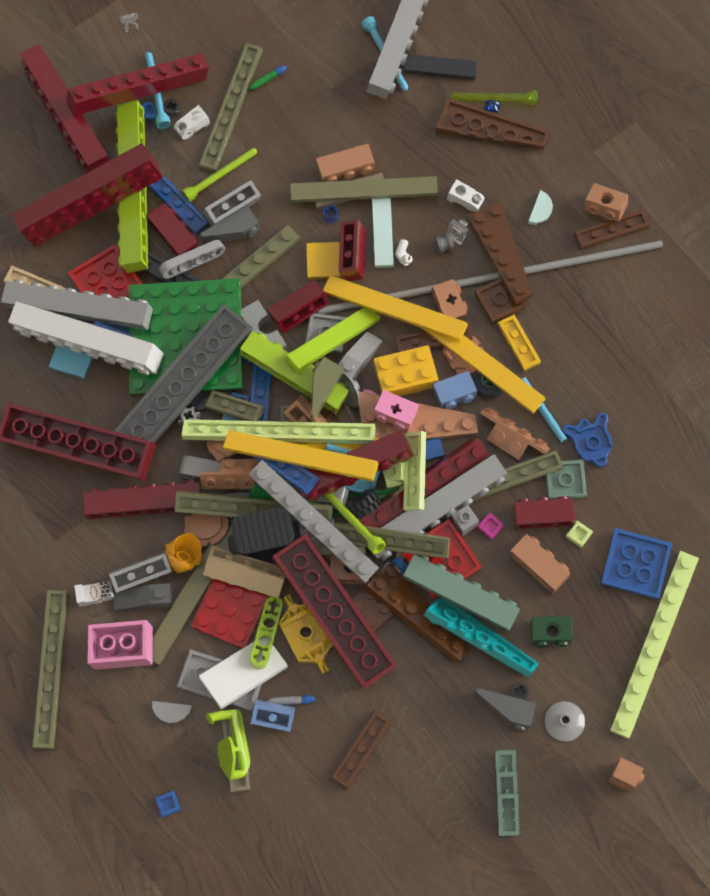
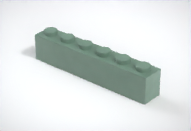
[402,554,520,631]

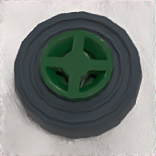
[473,371,504,398]

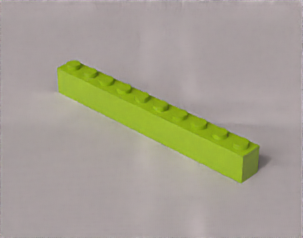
[115,100,148,273]

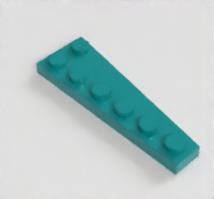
[424,597,539,678]

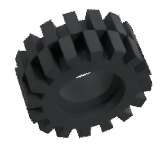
[344,489,382,520]

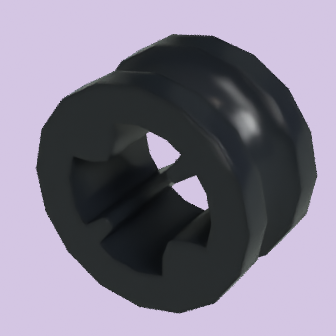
[164,99,181,118]
[510,682,529,700]

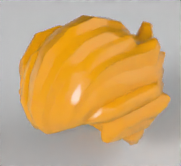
[165,533,203,573]

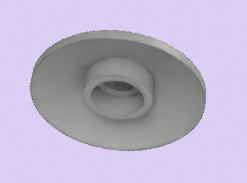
[338,372,360,407]
[545,701,585,742]

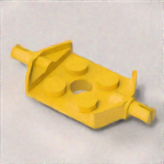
[279,594,333,674]

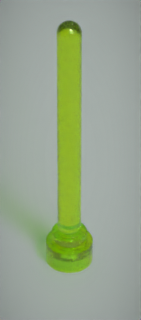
[451,90,537,105]

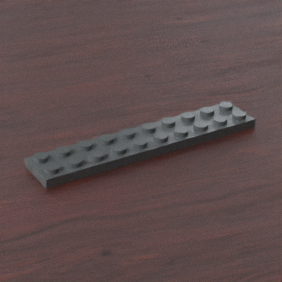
[114,304,253,444]

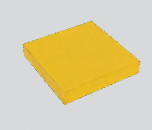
[306,242,343,280]

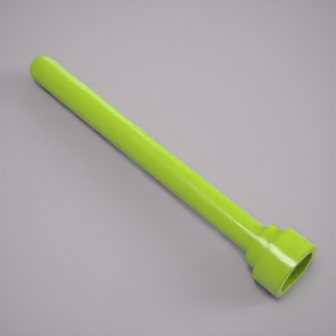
[181,148,257,202]
[324,493,386,554]

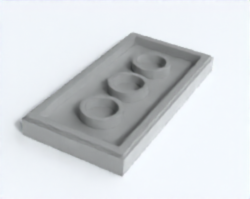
[177,649,262,712]

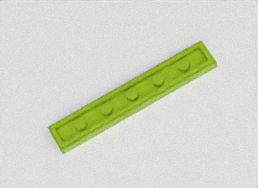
[285,308,381,372]

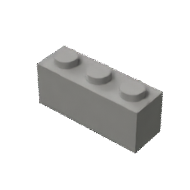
[203,180,261,226]
[108,552,172,593]

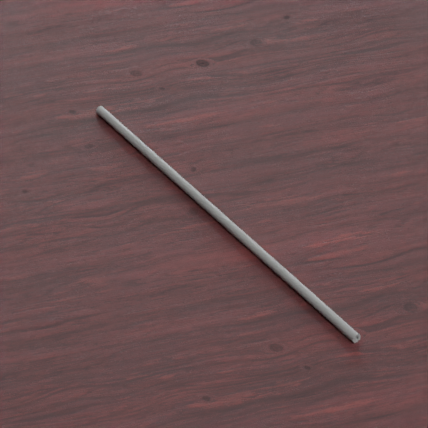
[318,240,663,314]

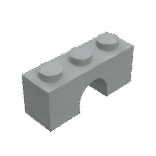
[241,300,287,352]

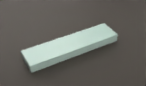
[372,198,394,268]

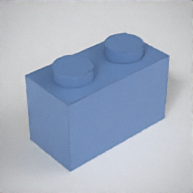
[433,371,477,409]
[251,700,295,732]

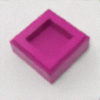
[477,513,504,541]

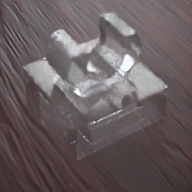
[119,12,138,32]
[446,219,468,245]

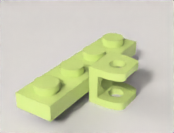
[387,431,426,511]

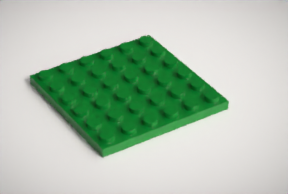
[129,278,243,396]

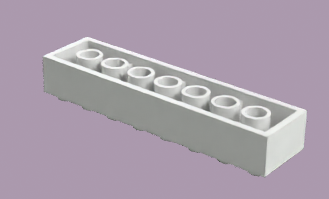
[8,301,164,375]

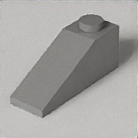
[338,332,383,380]

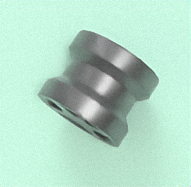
[435,233,454,254]

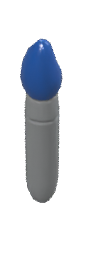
[266,695,316,705]

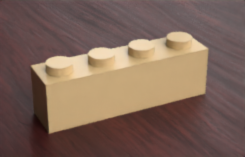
[203,546,285,598]

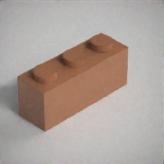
[316,144,375,182]
[510,534,570,594]

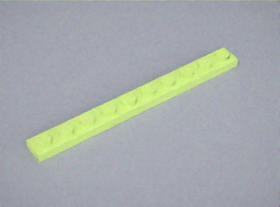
[181,419,376,444]
[610,551,699,739]

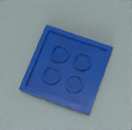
[601,528,672,600]

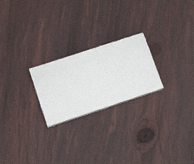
[199,637,288,709]

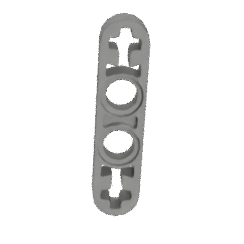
[159,240,225,279]

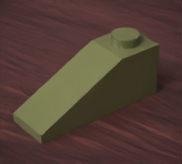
[311,357,344,421]

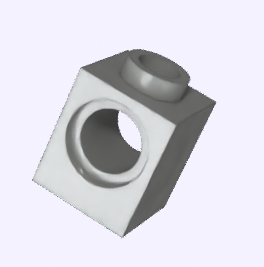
[451,505,479,537]

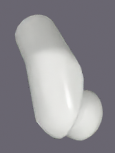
[395,239,412,265]

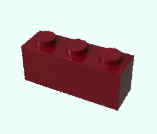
[147,203,199,257]
[339,220,366,281]
[267,280,329,334]
[513,496,575,530]

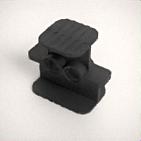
[227,507,301,563]

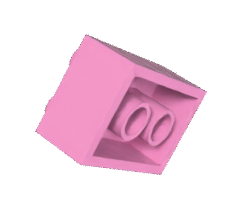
[88,620,153,670]

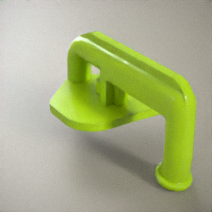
[206,709,250,780]

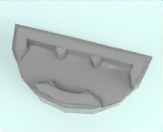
[152,701,192,724]

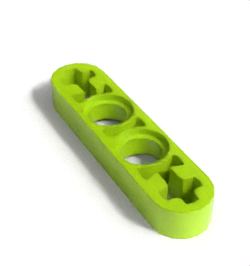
[250,596,283,669]

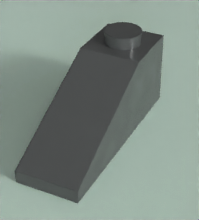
[200,206,260,244]
[113,583,173,611]
[475,688,536,731]

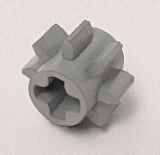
[178,406,201,425]

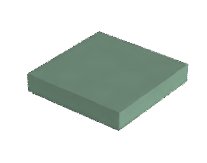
[546,460,587,500]

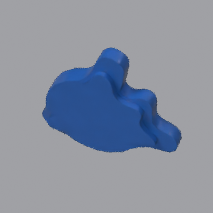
[562,413,612,468]

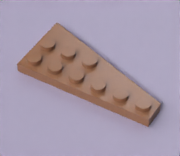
[358,391,478,440]

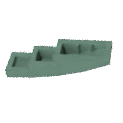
[495,749,519,836]

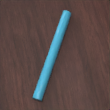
[522,377,567,443]

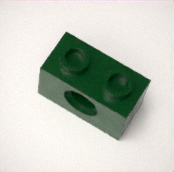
[531,616,573,647]

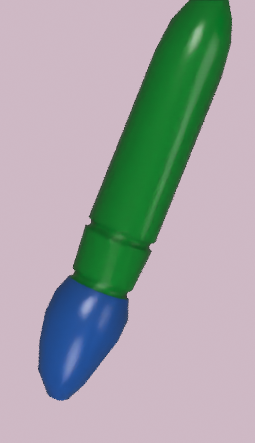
[249,66,286,90]

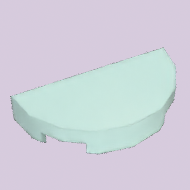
[528,190,553,225]

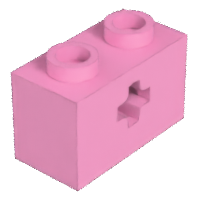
[373,390,419,431]

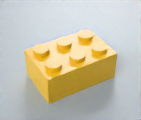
[374,345,438,397]

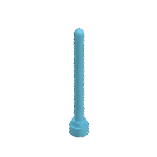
[361,16,408,91]
[145,52,171,129]

